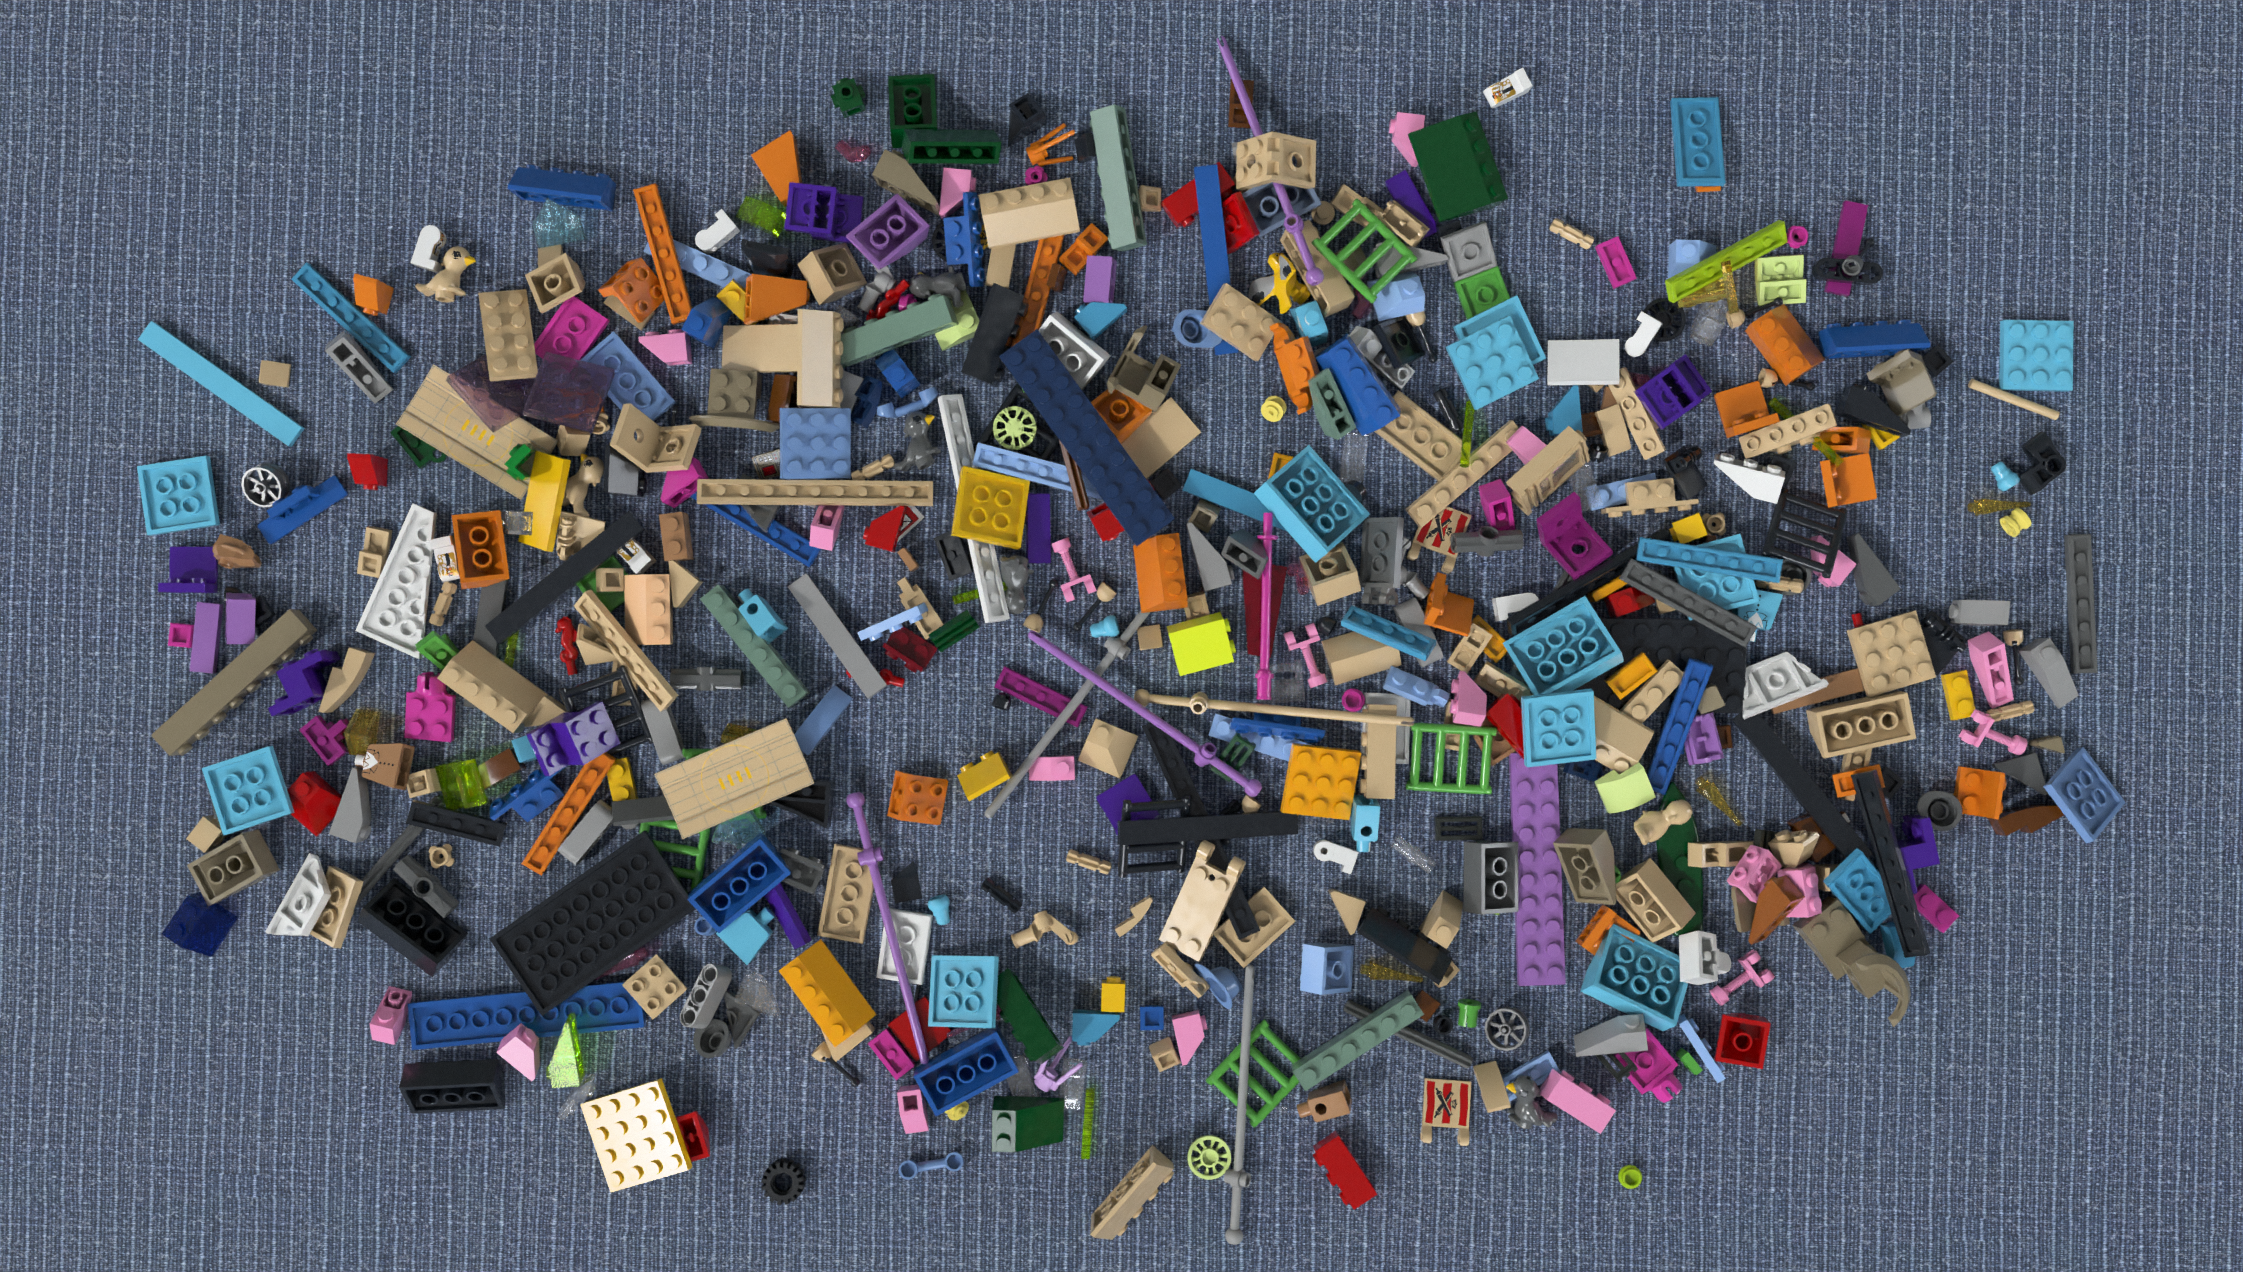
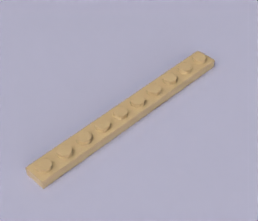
[697,479,933,506]

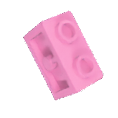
[1727,845,1782,903]

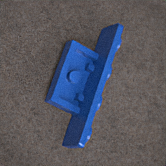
[943,192,985,287]
[258,476,348,544]
[1229,703,1325,743]
[489,766,567,822]

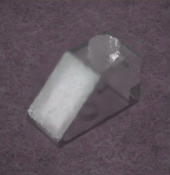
[1690,292,1728,346]
[735,972,780,1019]

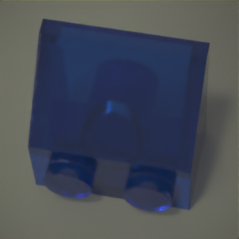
[162,892,239,957]

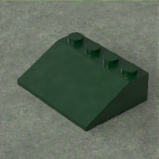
[1408,111,1508,222]

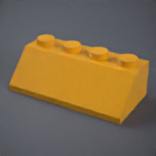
[779,939,876,1047]

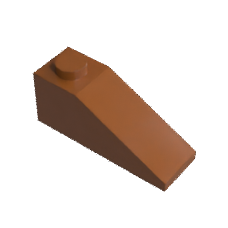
[1748,875,1805,945]

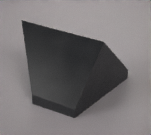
[1007,93,1047,148]

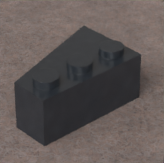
[769,778,835,828]

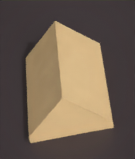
[1321,631,1402,685]

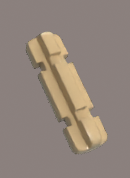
[1549,218,1594,249]
[851,454,895,481]
[1756,577,1804,593]
[429,581,457,626]
[1986,701,2034,722]
[1066,849,1111,875]

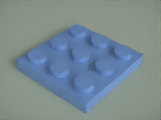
[780,408,851,479]
[2043,747,2126,843]

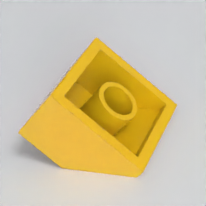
[957,750,1013,801]

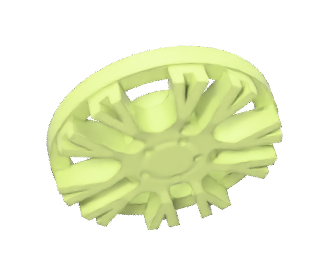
[993,406,1037,450]
[1187,1135,1231,1180]

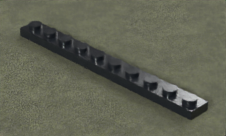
[1142,717,1260,940]

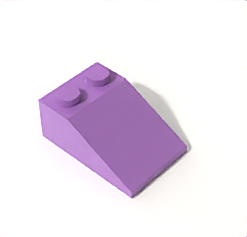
[846,194,930,270]

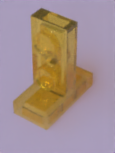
[1678,260,1739,314]

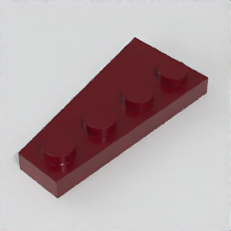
[1242,564,1287,658]

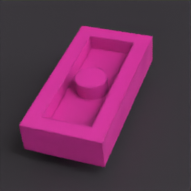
[1595,236,1637,289]
[1913,884,1959,933]
[868,1028,915,1080]

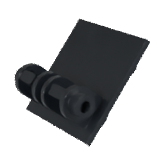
[1663,446,1708,500]
[1920,610,1967,676]

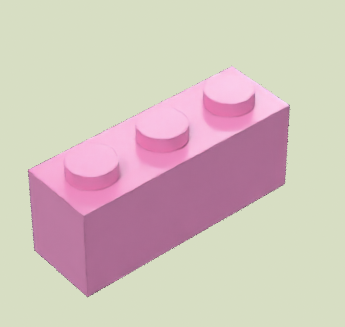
[1539,1069,1616,1134]

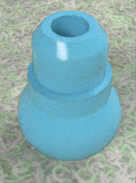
[1991,461,2020,491]
[1090,615,1120,638]
[928,895,950,925]

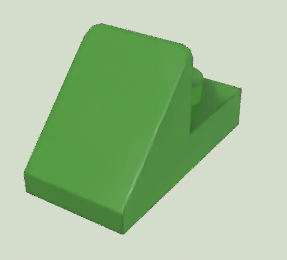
[415,630,460,671]

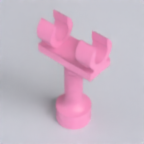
[1051,538,1097,602]
[1283,623,1328,688]
[1958,709,2028,756]
[1710,949,1775,1006]

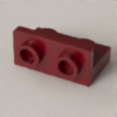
[882,626,938,673]

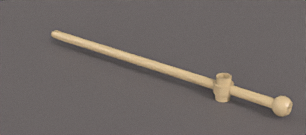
[1134,689,1415,726]

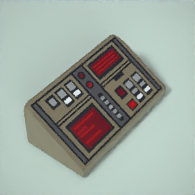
[752,449,780,480]

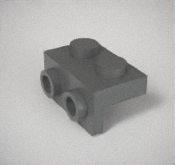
[779,847,825,895]

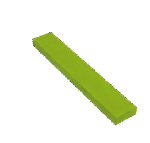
[1665,220,1788,303]

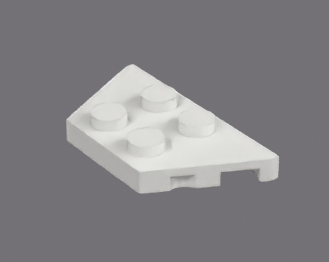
[1743,652,1829,719]
[265,853,331,936]

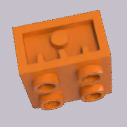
[598,257,665,323]
[1714,381,1780,438]
[1820,453,1877,508]
[1423,572,1474,637]
[1954,766,2007,819]
[887,770,948,825]
[1575,904,1640,956]

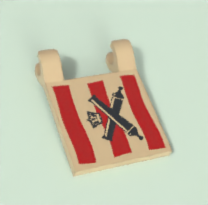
[1406,506,1471,574]
[1420,1078,1471,1146]

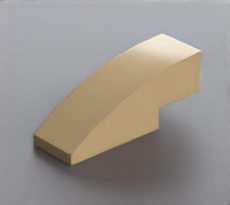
[319,647,375,713]
[1688,841,1754,868]

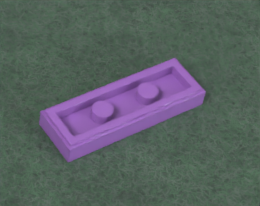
[190,602,223,673]

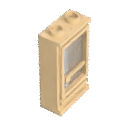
[1506,426,1590,516]

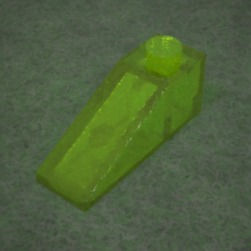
[546,1012,585,1089]

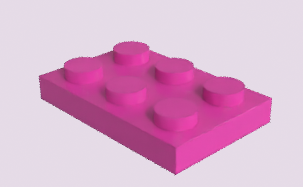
[534,296,610,378]

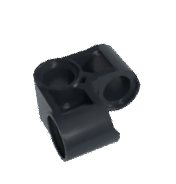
[2019,432,2066,495]

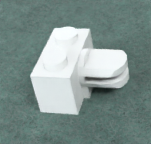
[1679,931,1731,985]

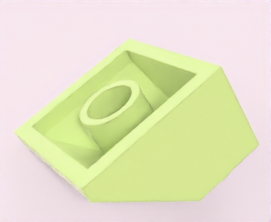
[935,290,979,351]

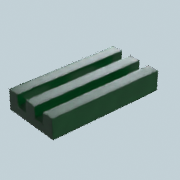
[928,610,979,652]
[1210,732,1256,782]

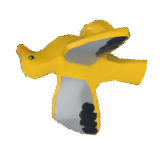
[1248,253,1311,314]

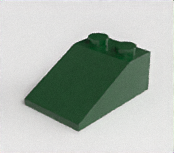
[888,74,938,148]
[992,1096,1064,1152]

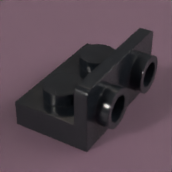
[934,530,974,581]

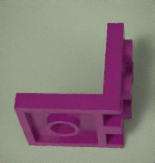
[1536,492,1613,580]

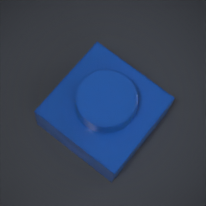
[1140,1005,1164,1030]

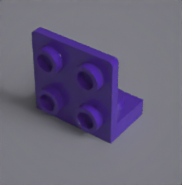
[158,547,218,593]
[1096,774,1160,836]

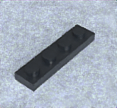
[406,800,507,847]

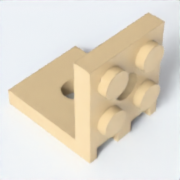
[1236,131,1316,191]
[610,403,702,473]

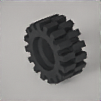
[761,1158,806,1205]

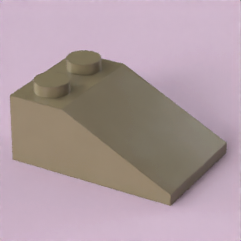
[872,149,940,216]
[1553,828,1616,905]
[187,829,280,906]
[1792,896,1869,980]

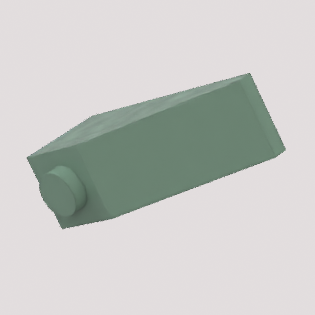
[1308,368,1356,440]

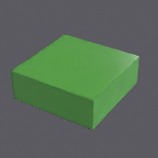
[1676,1048,1703,1075]

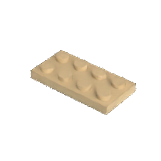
[478,289,538,381]

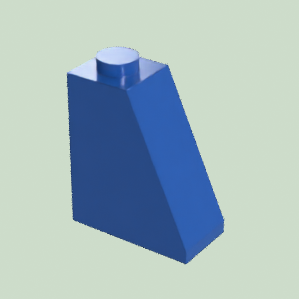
[681,297,732,349]
[874,349,920,398]

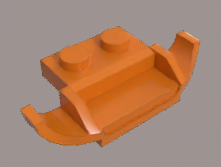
[1269,323,1320,415]

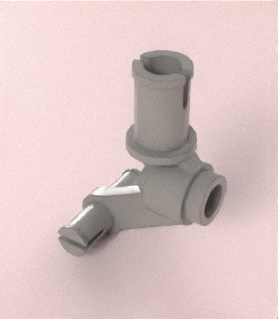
[857,265,897,313]
[1400,537,1430,600]

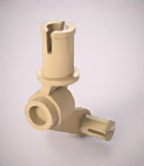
[1011,910,1079,948]

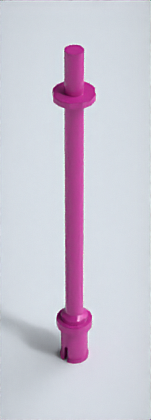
[1255,513,1278,700]

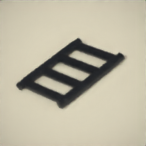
[973,382,1060,487]
[1762,488,1848,578]
[558,665,653,755]
[1118,795,1191,878]

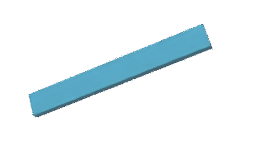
[138,321,305,447]

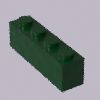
[902,129,1001,164]
[997,968,1064,1064]

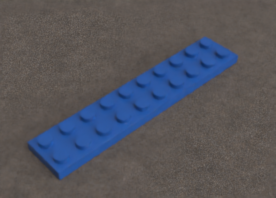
[408,981,646,1050]

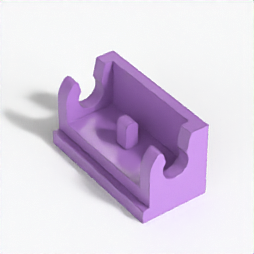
[1083,255,1117,303]
[225,593,256,644]
[1684,712,1724,765]

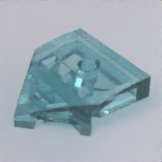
[532,198,586,249]
[712,810,765,849]

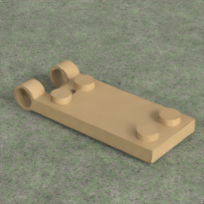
[1159,840,1246,962]

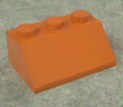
[1745,304,1826,386]
[452,510,510,590]
[1133,533,1188,613]

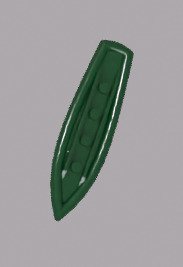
[1656,781,1703,937]

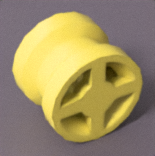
[2000,508,2032,537]

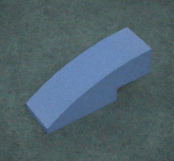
[794,685,853,755]

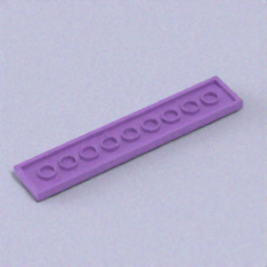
[1509,753,1566,986]

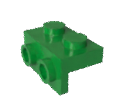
[505,443,536,480]

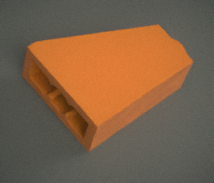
[751,130,802,207]
[744,274,810,325]

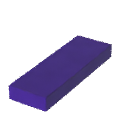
[1385,170,1437,242]
[1026,493,1051,564]
[764,883,812,950]

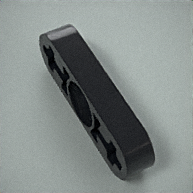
[1812,258,1883,286]

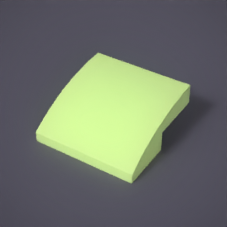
[1755,254,1806,306]
[1594,762,1656,814]

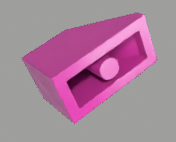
[660,457,709,508]
[1479,479,1515,531]

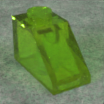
[736,196,786,238]

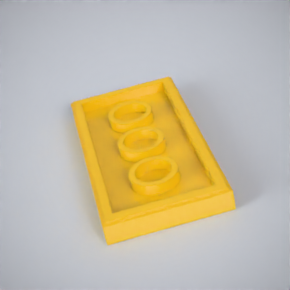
[518,451,571,552]

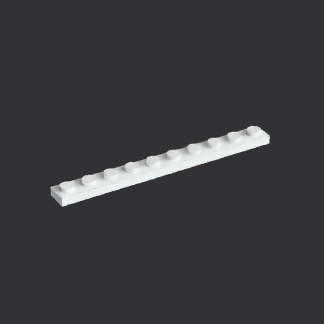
[938,394,1010,623]

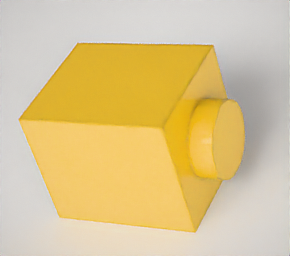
[1669,512,1708,544]
[1101,976,1125,1012]

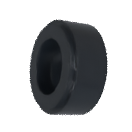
[1345,480,1367,503]

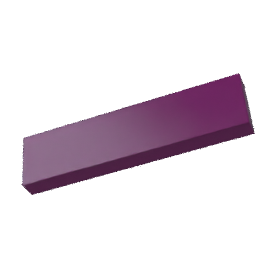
[1824,200,1868,297]
[994,666,1088,728]

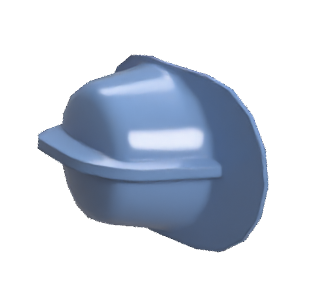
[1172,309,1223,348]
[1194,963,1243,1009]

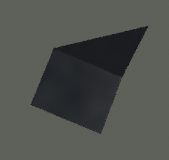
[891,861,922,903]

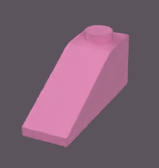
[1967,631,2014,709]

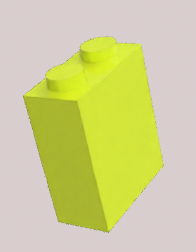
[1166,612,1236,676]

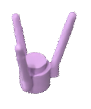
[1034,1036,1083,1092]

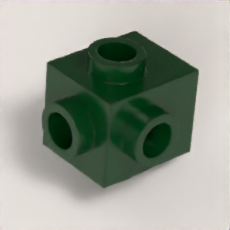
[831,78,866,118]

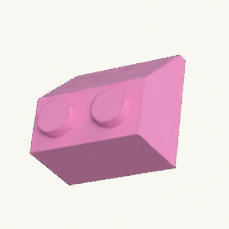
[1777,863,1822,918]

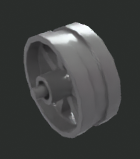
[241,463,290,507]
[1485,1006,1530,1051]

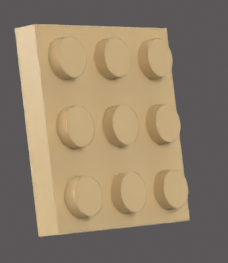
[1847,610,1936,697]

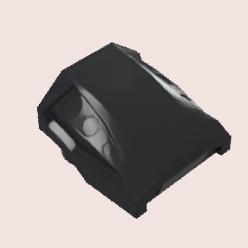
[741,239,794,278]

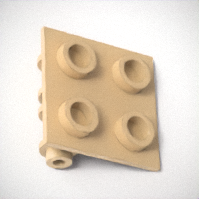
[556,511,606,561]
[622,954,687,1020]

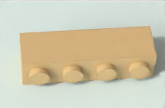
[1280,220,1355,317]
[1360,704,1397,799]

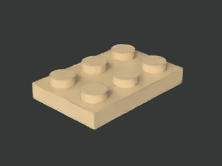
[1200,283,1281,361]
[310,866,364,948]
[1213,886,1295,968]

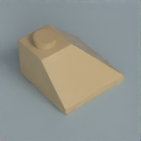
[1078,718,1138,778]

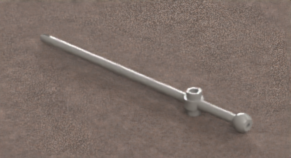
[985,610,1150,818]
[1224,965,1255,1245]

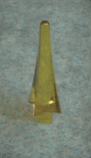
[1967,498,2031,516]
[1695,776,1742,826]
[1360,961,1423,982]

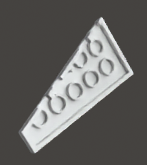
[355,504,437,659]

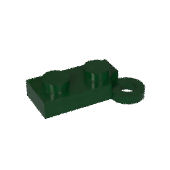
[390,426,448,469]

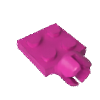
[404,672,456,742]
[1613,1028,1683,1103]

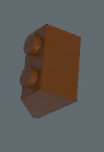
[766,374,813,423]

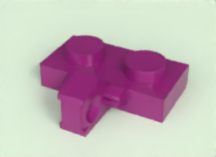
[299,715,352,766]

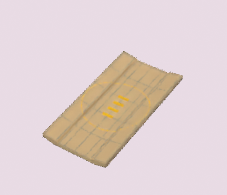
[396,364,558,500]
[654,718,814,839]

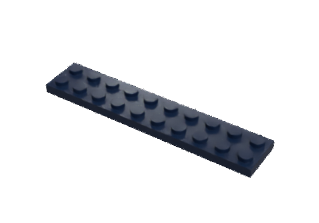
[999,329,1175,547]

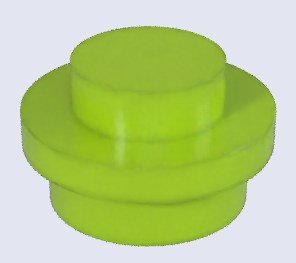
[1618,1165,1642,1189]

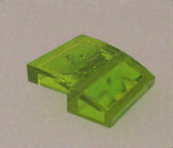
[435,758,488,810]

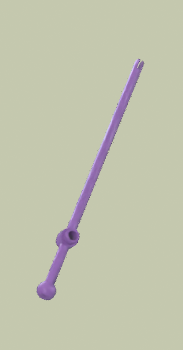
[1217,36,1324,286]
[1028,631,1262,797]
[846,792,929,1064]

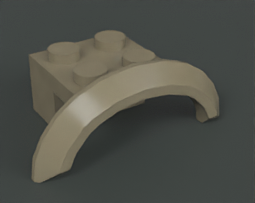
[1107,325,1181,412]
[689,368,780,433]
[1836,940,1911,1027]

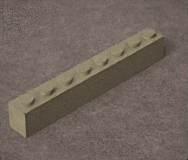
[151,609,317,756]

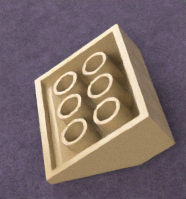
[1090,1145,1174,1240]

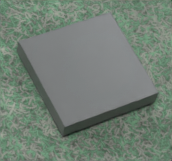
[1440,221,1498,282]

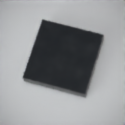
[1372,316,1425,369]

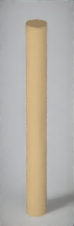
[1968,379,2060,420]

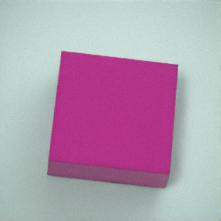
[168,623,194,648]

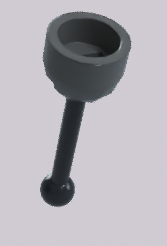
[1842,238,1875,276]

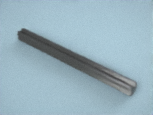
[356,795,446,905]
[1343,1000,1473,1069]

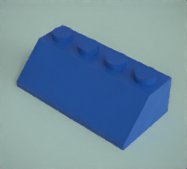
[508,165,616,211]
[1819,320,1931,359]
[1315,334,1401,436]
[687,832,791,933]
[914,1024,1019,1116]

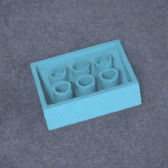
[1254,445,1370,563]
[1503,596,1624,695]
[1581,924,1688,1031]

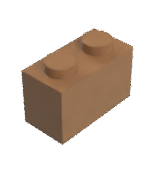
[659,512,694,562]

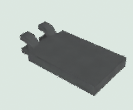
[1359,517,1404,605]

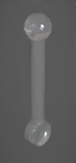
[1247,1086,1288,1114]

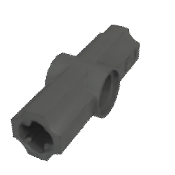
[1450,526,1524,557]
[670,667,744,691]
[393,854,460,918]

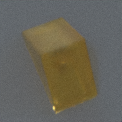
[344,709,381,756]

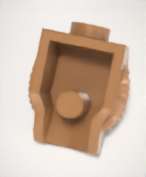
[213,534,262,569]

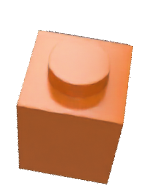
[353,273,394,316]
[1812,427,1871,454]

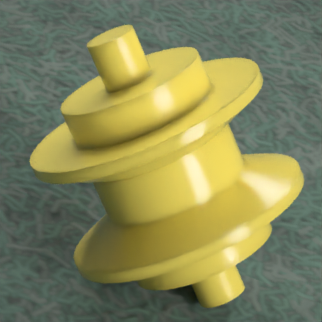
[1261,396,1287,422]
[945,1101,969,1120]

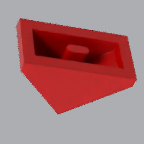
[676,1111,710,1162]

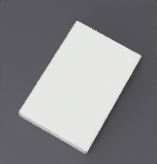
[1547,339,1619,385]
[1362,693,1411,764]
[876,908,933,985]

